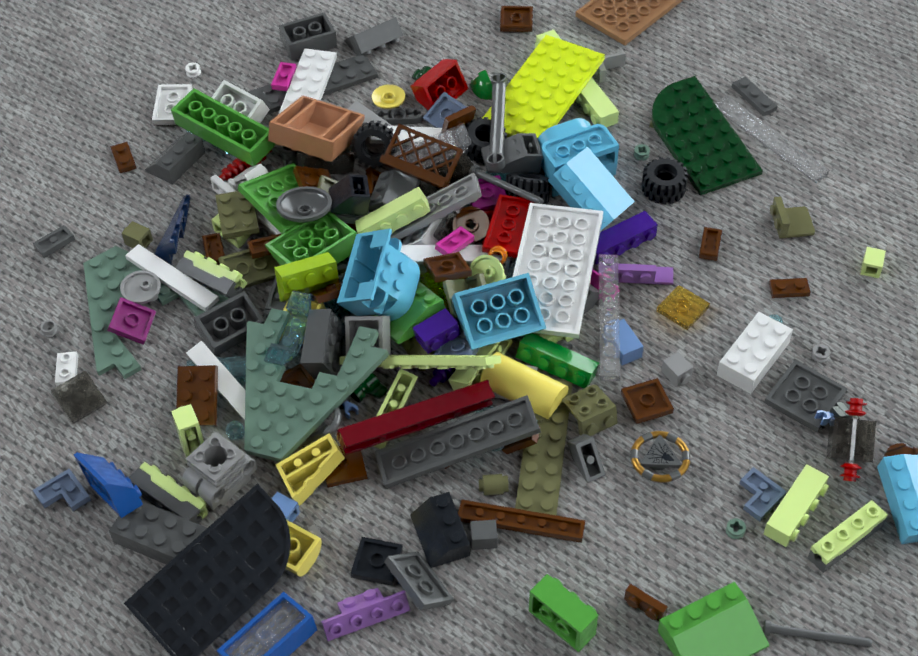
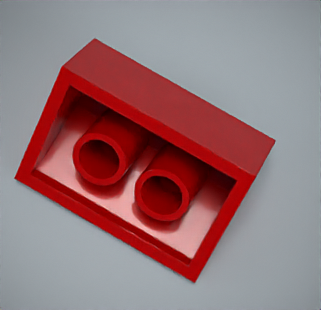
[410,59,469,111]

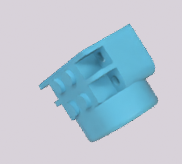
[538,118,619,197]
[337,228,420,321]

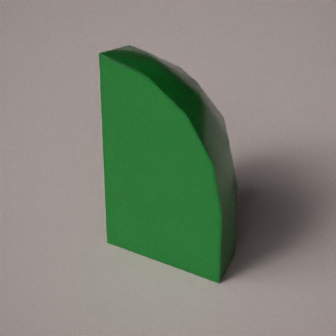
[470,70,492,100]

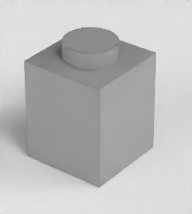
[661,352,693,387]

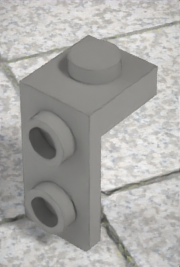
[593,52,626,83]

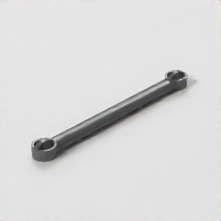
[486,73,508,171]

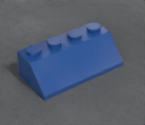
[73,453,143,518]

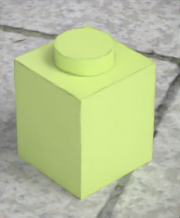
[860,247,886,278]

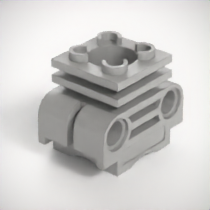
[182,431,257,510]

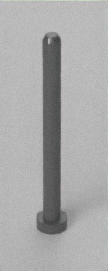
[469,165,544,204]
[763,620,872,647]

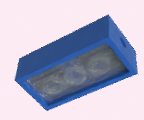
[217,592,317,656]

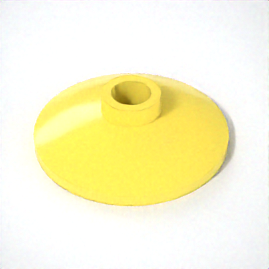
[372,85,405,109]

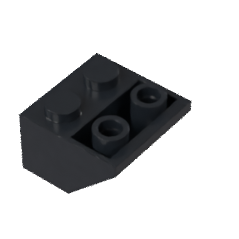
[328,174,370,215]

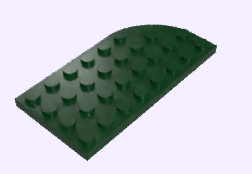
[651,76,763,196]

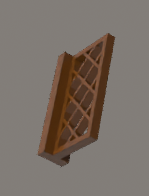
[379,124,463,189]

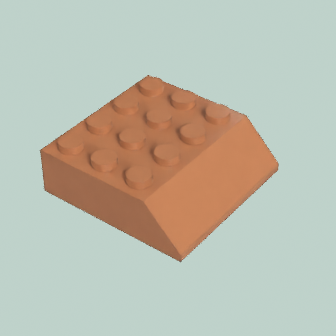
[268,95,365,162]

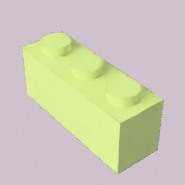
[171,404,204,458]

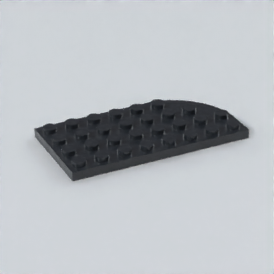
[124,483,290,656]

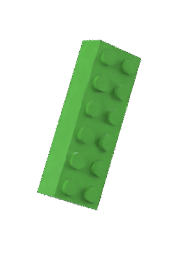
[171,88,276,166]

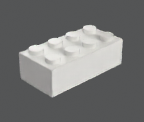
[717,312,793,394]

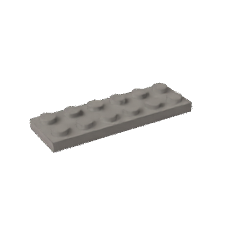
[390,172,482,240]

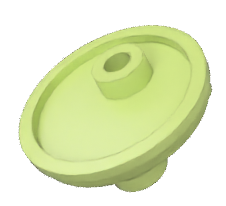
[468,255,506,284]

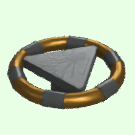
[630,431,691,483]

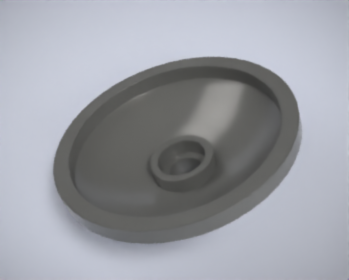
[276,186,332,223]

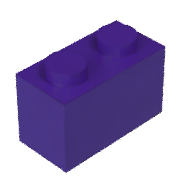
[412,308,460,354]

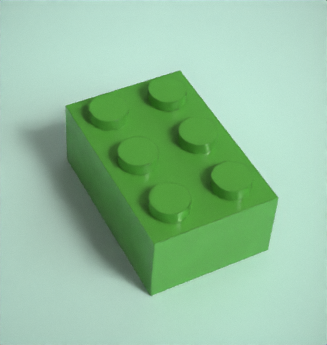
[529,574,598,652]

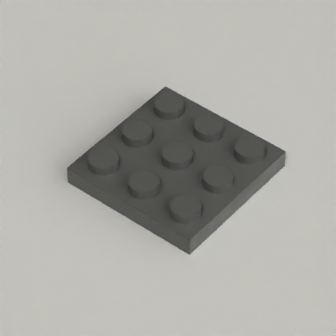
[764,360,847,432]

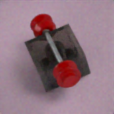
[826,398,876,482]

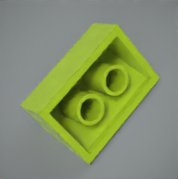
[274,252,339,302]

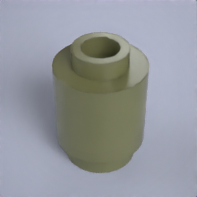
[479,474,509,496]

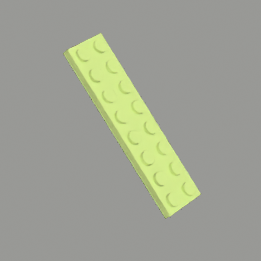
[340,355,501,370]

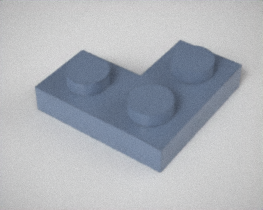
[740,467,787,522]
[33,469,91,511]

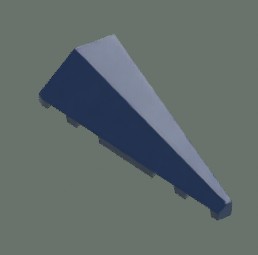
[154,195,191,266]

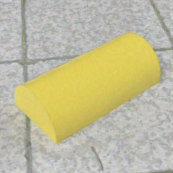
[480,352,568,419]
[285,520,322,577]

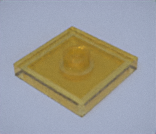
[656,285,710,330]

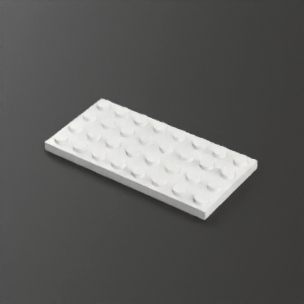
[513,203,603,339]

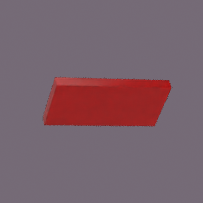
[482,194,534,258]

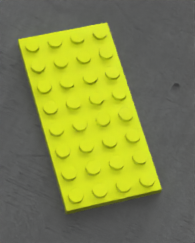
[482,35,605,139]

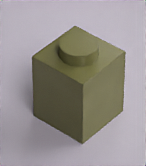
[121,221,153,249]

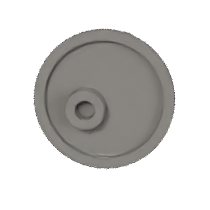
[120,270,161,304]

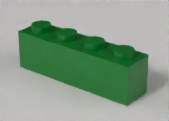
[516,333,599,388]

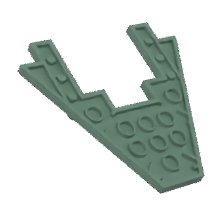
[83,246,228,379]
[244,308,389,462]

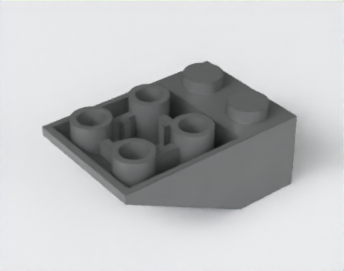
[481,133,543,174]

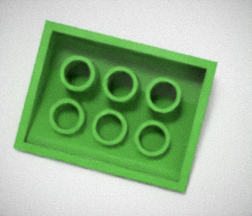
[265,211,357,266]
[371,281,445,344]
[658,581,769,656]

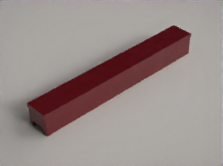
[336,380,495,455]

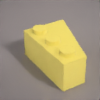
[276,433,345,506]

